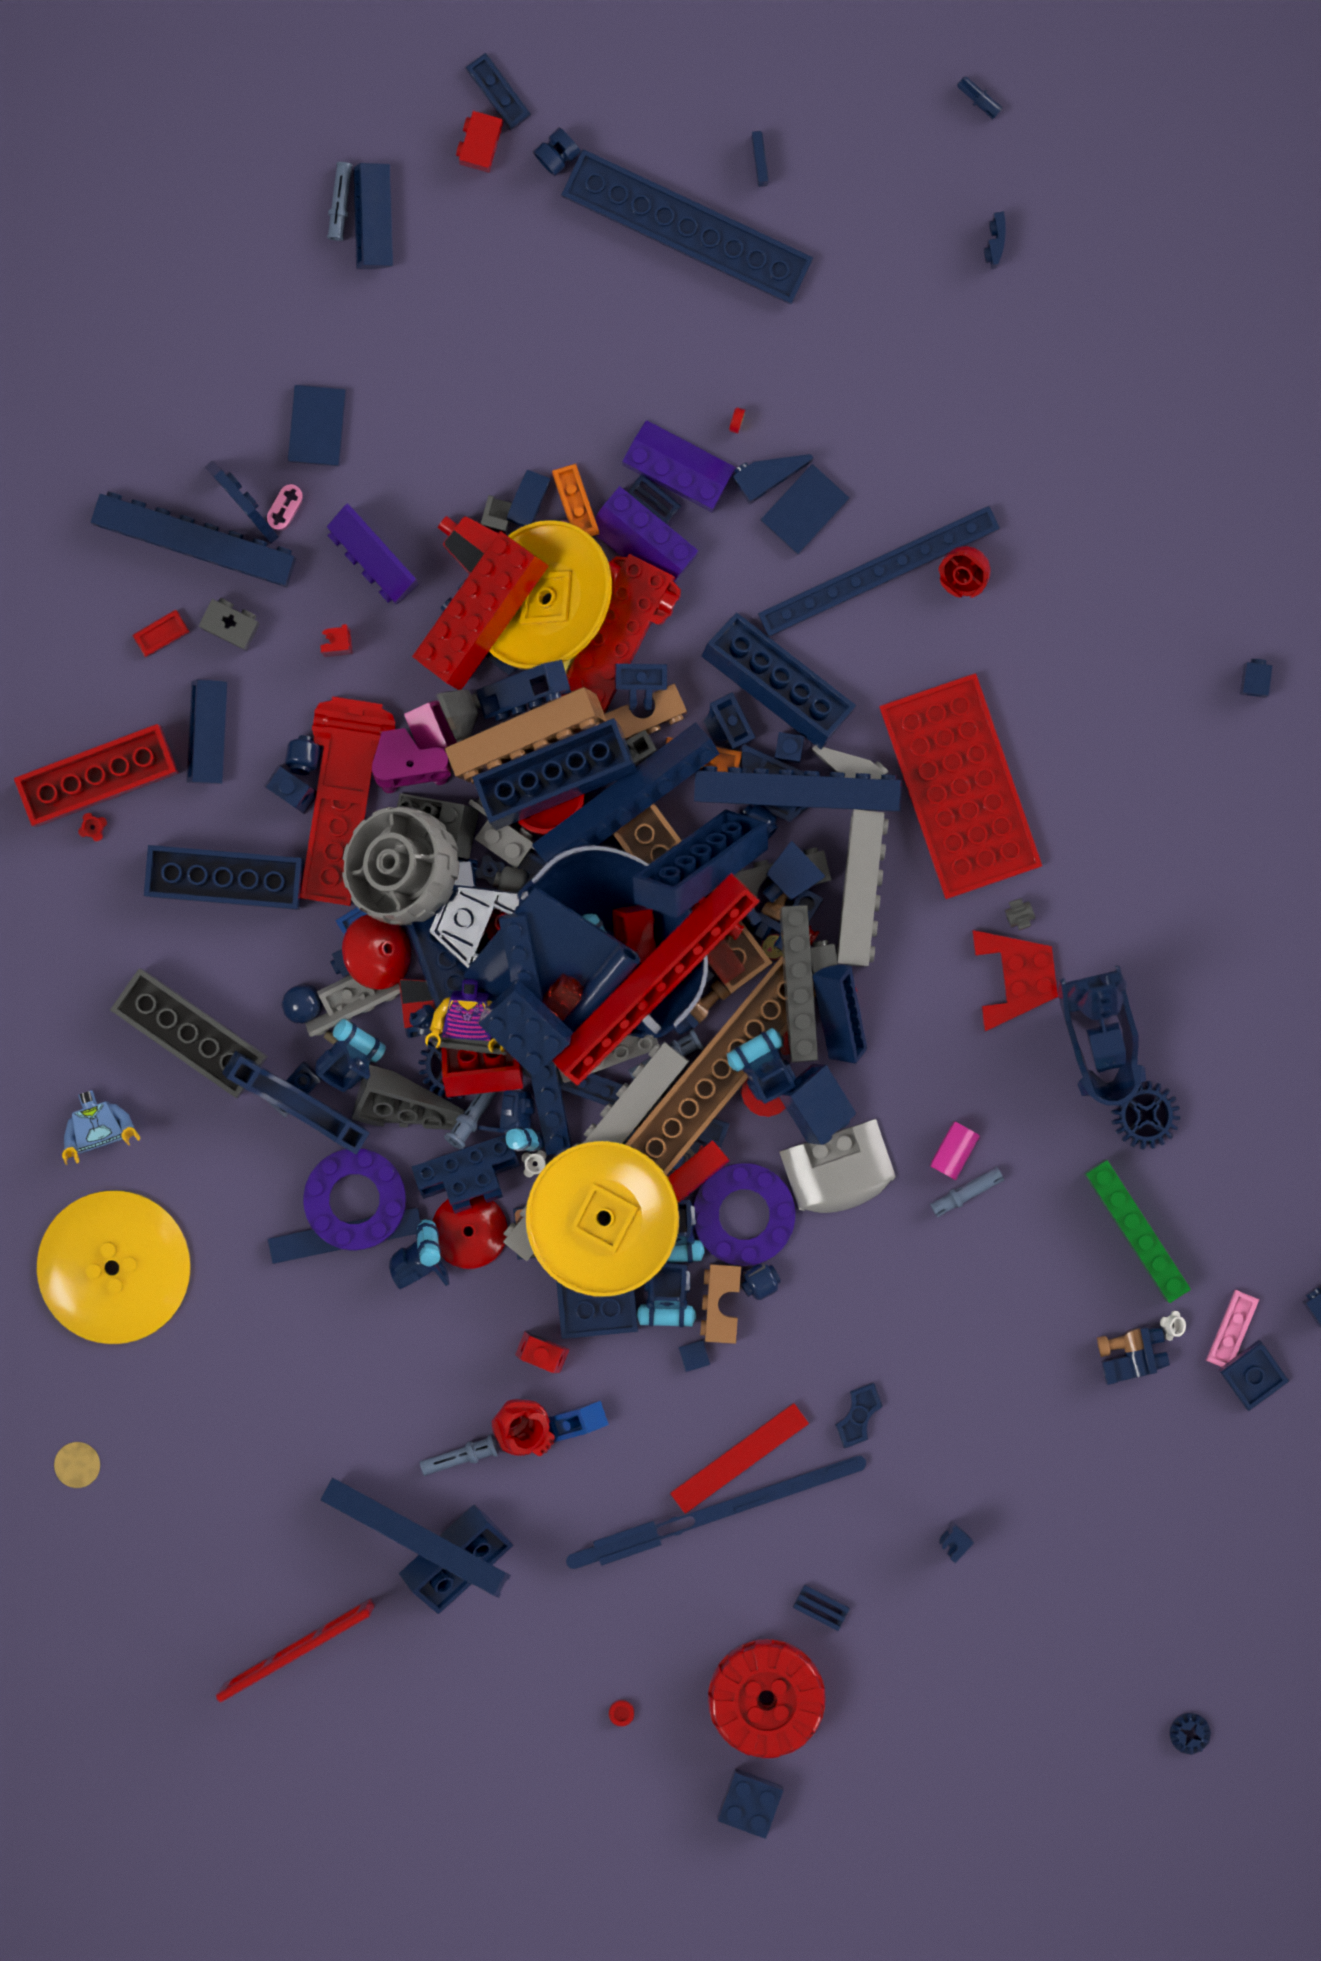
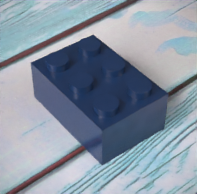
[478,979,573,1076]

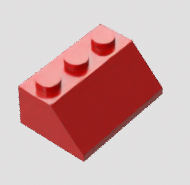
[441,1038,523,1097]

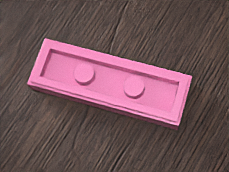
[1206,1290,1259,1367]

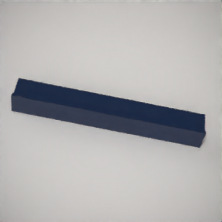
[320,1477,511,1598]

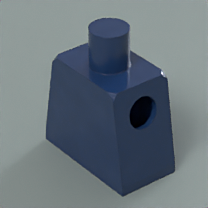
[264,765,317,814]
[762,841,825,903]

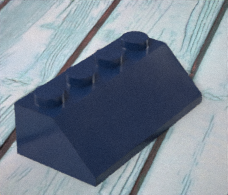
[398,1504,514,1614]

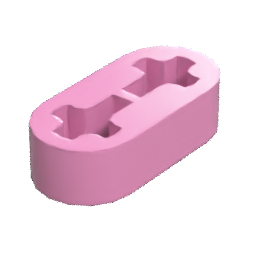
[267,484,303,531]

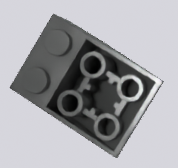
[397,793,479,859]

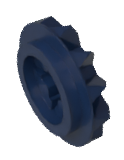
[1170,1713,1211,1755]

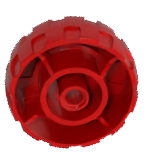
[708,1639,826,1758]

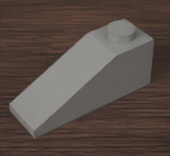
[811,745,888,779]

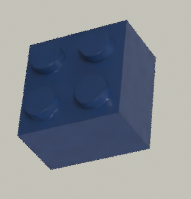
[717,1768,784,1839]

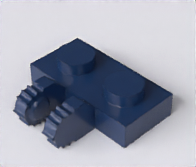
[615,664,667,710]

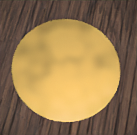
[54,1442,100,1488]

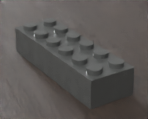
[110,968,268,1098]

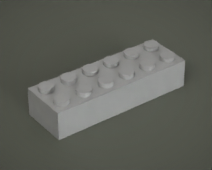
[837,809,889,967]

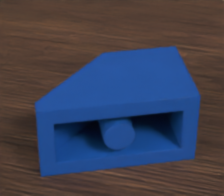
[548,1401,609,1442]

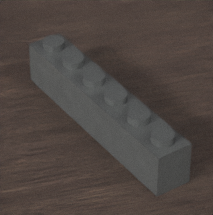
[779,905,818,1063]

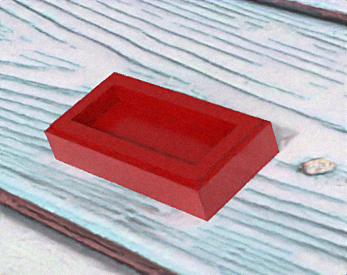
[132,610,190,658]

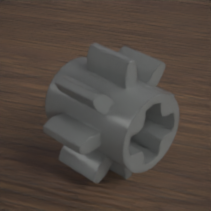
[1005,898,1035,931]

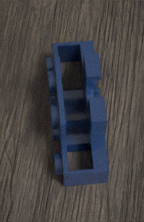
[476,660,571,721]
[412,1134,520,1214]

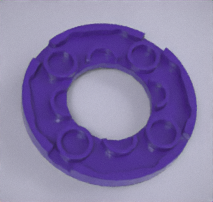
[303,1149,406,1251]
[694,1163,795,1266]

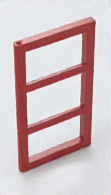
[216,1598,375,1703]

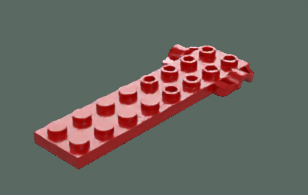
[562,554,681,714]
[300,696,396,906]

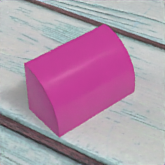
[404,700,457,750]
[929,1121,980,1180]

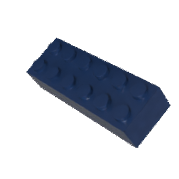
[472,718,638,830]
[633,809,768,917]
[144,845,304,910]

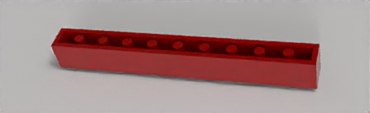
[552,873,760,1086]

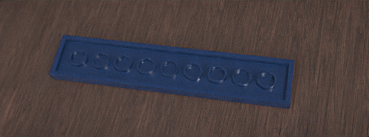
[561,149,813,305]

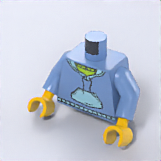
[62,1090,141,1165]

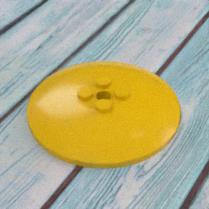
[489,520,612,670]
[526,1141,679,1296]
[37,1191,191,1344]

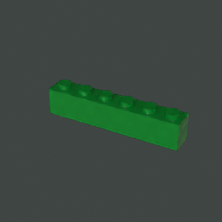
[1083,1159,1191,1303]

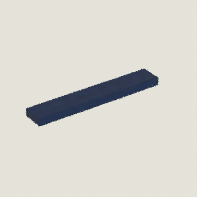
[268,1208,421,1264]

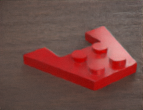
[972,930,1058,1032]

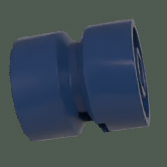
[533,127,581,176]

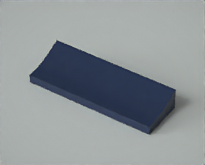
[701,612,857,749]

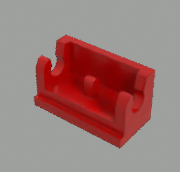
[320,624,352,657]

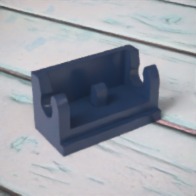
[939,1520,974,1564]

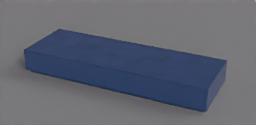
[465,53,531,130]

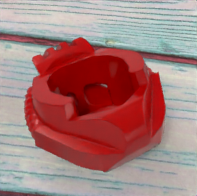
[491,1399,555,1456]

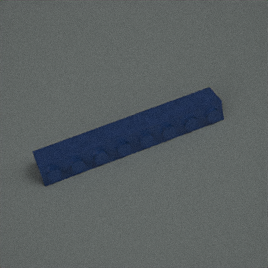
[90,491,296,588]
[532,722,720,865]
[694,766,902,812]

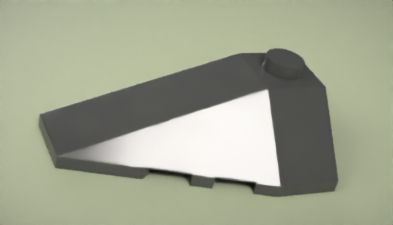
[437,689,481,743]
[351,1064,464,1130]

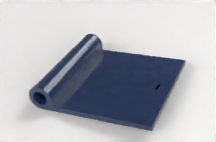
[463,887,640,1034]

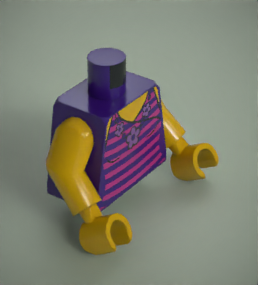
[425,979,505,1053]

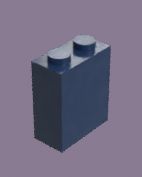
[779,1063,857,1145]

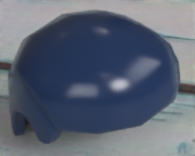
[281,984,323,1024]

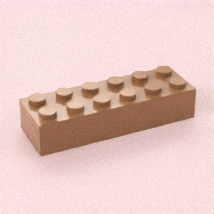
[445,687,607,784]

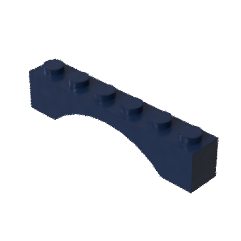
[222,1051,369,1154]

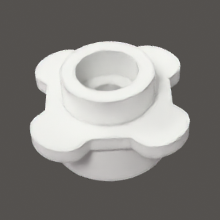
[522,1150,547,1177]
[1160,1311,1186,1341]

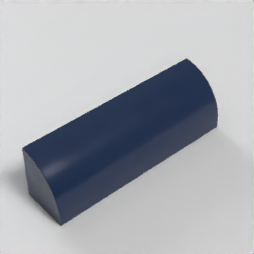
[353,163,393,269]
[186,679,227,784]
[812,965,867,1064]

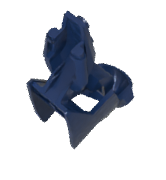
[1058,965,1146,1105]

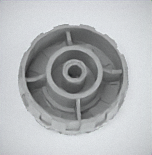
[342,806,460,925]

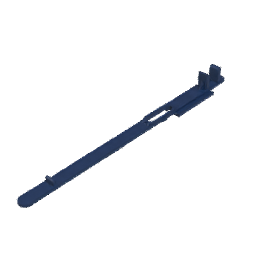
[566,1456,866,1569]

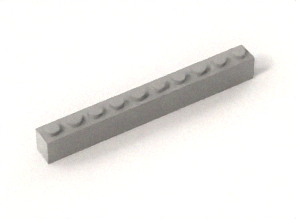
[503,1042,689,1261]

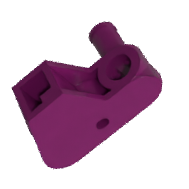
[372,728,451,794]

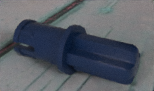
[957,76,1003,120]

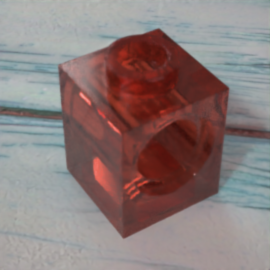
[543,973,583,1020]

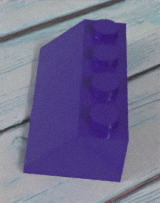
[622,420,736,513]
[595,486,699,582]
[327,503,419,605]

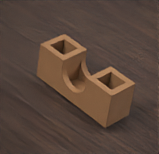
[604,683,687,740]
[700,1264,741,1344]

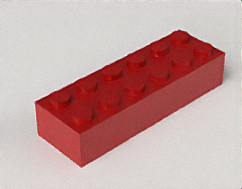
[412,531,549,690]
[14,724,179,828]

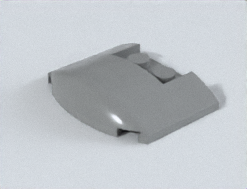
[779,1119,896,1213]

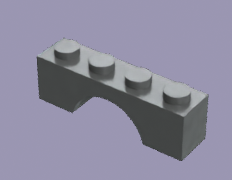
[734,847,831,898]

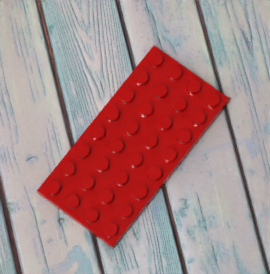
[879,673,1042,900]

